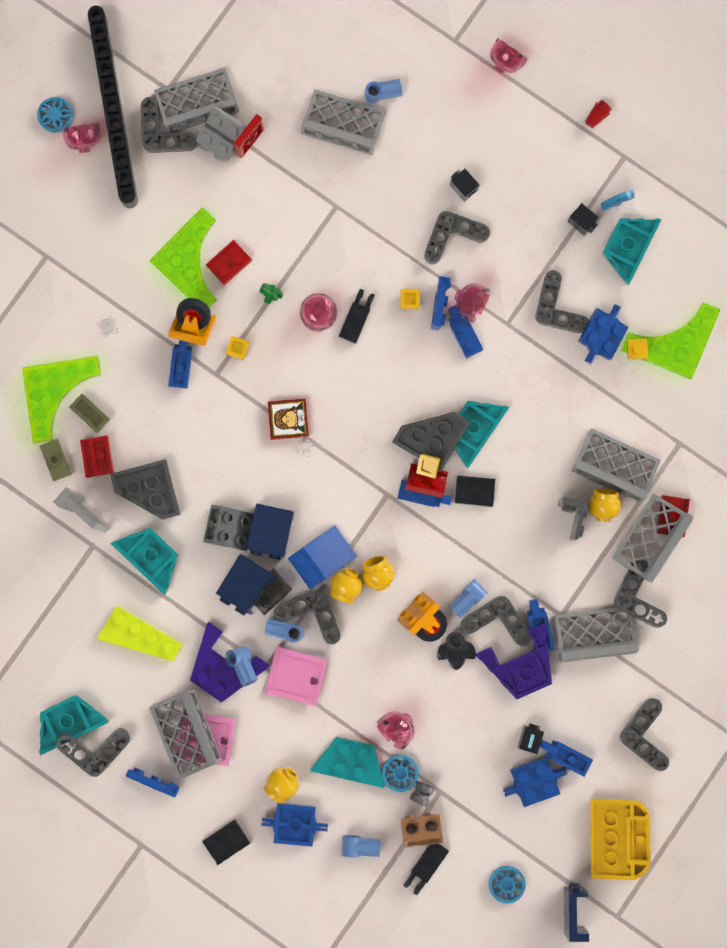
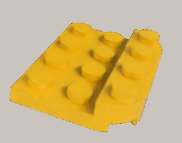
[590,798,651,880]

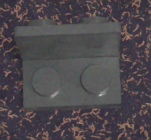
[558,497,588,541]
[203,505,254,551]

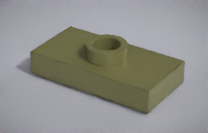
[69,394,110,434]
[40,439,72,482]

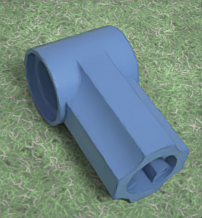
[364,79,403,104]
[449,579,488,618]
[264,619,304,642]
[225,647,258,687]
[341,835,381,857]

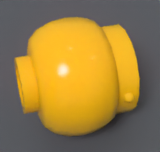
[588,488,621,522]
[362,556,395,591]
[330,568,363,603]
[263,767,299,804]

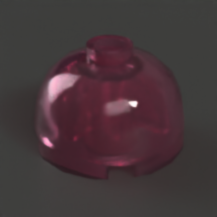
[490,38,528,74]
[61,123,100,153]
[454,283,490,323]
[299,293,338,332]
[376,711,415,750]

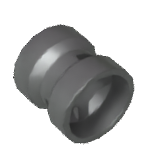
[409,780,435,807]

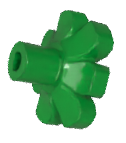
[259,283,283,304]

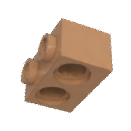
[401,813,443,848]

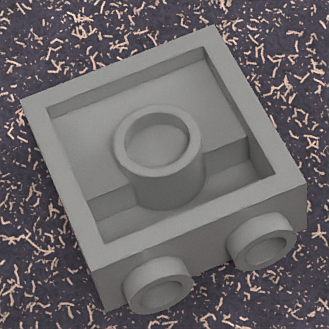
[196,106,247,161]

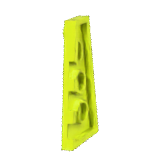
[97,606,183,662]

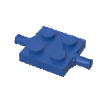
[578,304,629,364]
[503,757,568,807]
[261,803,328,847]

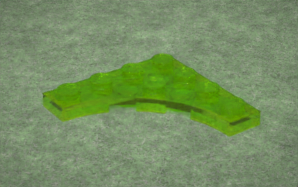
[149,207,217,308]
[621,302,721,380]
[22,356,101,443]

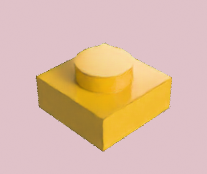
[400,289,420,309]
[225,336,250,360]
[627,339,648,360]
[416,454,440,478]

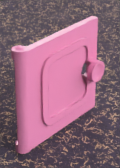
[265,646,328,706]
[176,712,235,766]

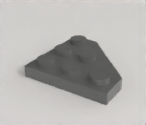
[392,412,471,472]
[110,459,181,520]

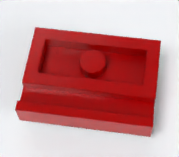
[205,239,252,286]
[80,435,114,478]
[405,463,448,498]
[656,495,690,537]

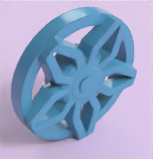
[37,97,73,133]
[600,190,635,211]
[382,755,419,792]
[489,866,526,904]

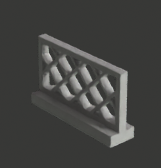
[154,68,239,133]
[301,89,386,155]
[572,428,661,503]
[53,487,109,533]
[612,493,694,584]
[554,608,639,662]
[149,689,222,780]

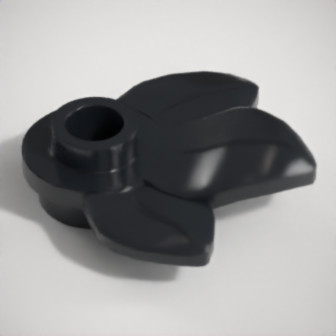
[437,632,476,670]

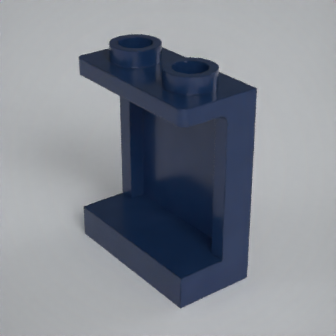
[246,503,295,560]
[216,554,277,616]
[564,883,589,942]

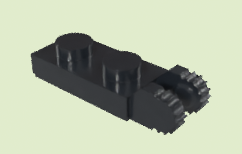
[338,289,375,344]
[403,844,449,895]

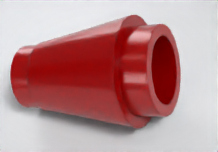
[584,100,612,129]

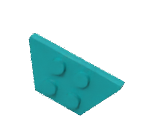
[602,218,661,285]
[455,401,509,469]
[111,528,178,595]
[39,695,109,756]
[311,737,384,788]

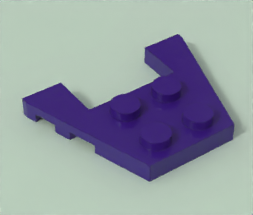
[190,622,270,703]
[476,623,552,700]

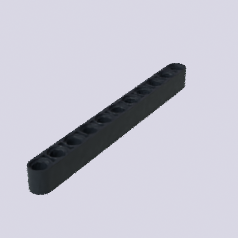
[88,5,138,208]

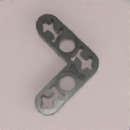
[141,97,197,153]
[424,211,490,264]
[535,270,589,334]
[614,559,667,628]
[274,591,341,645]
[460,596,531,646]
[620,698,669,771]
[56,728,130,777]

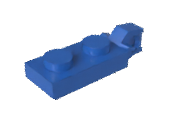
[431,276,451,330]
[448,305,484,359]
[168,340,193,389]
[397,480,452,507]
[527,599,555,651]
[540,740,593,777]
[125,767,180,798]

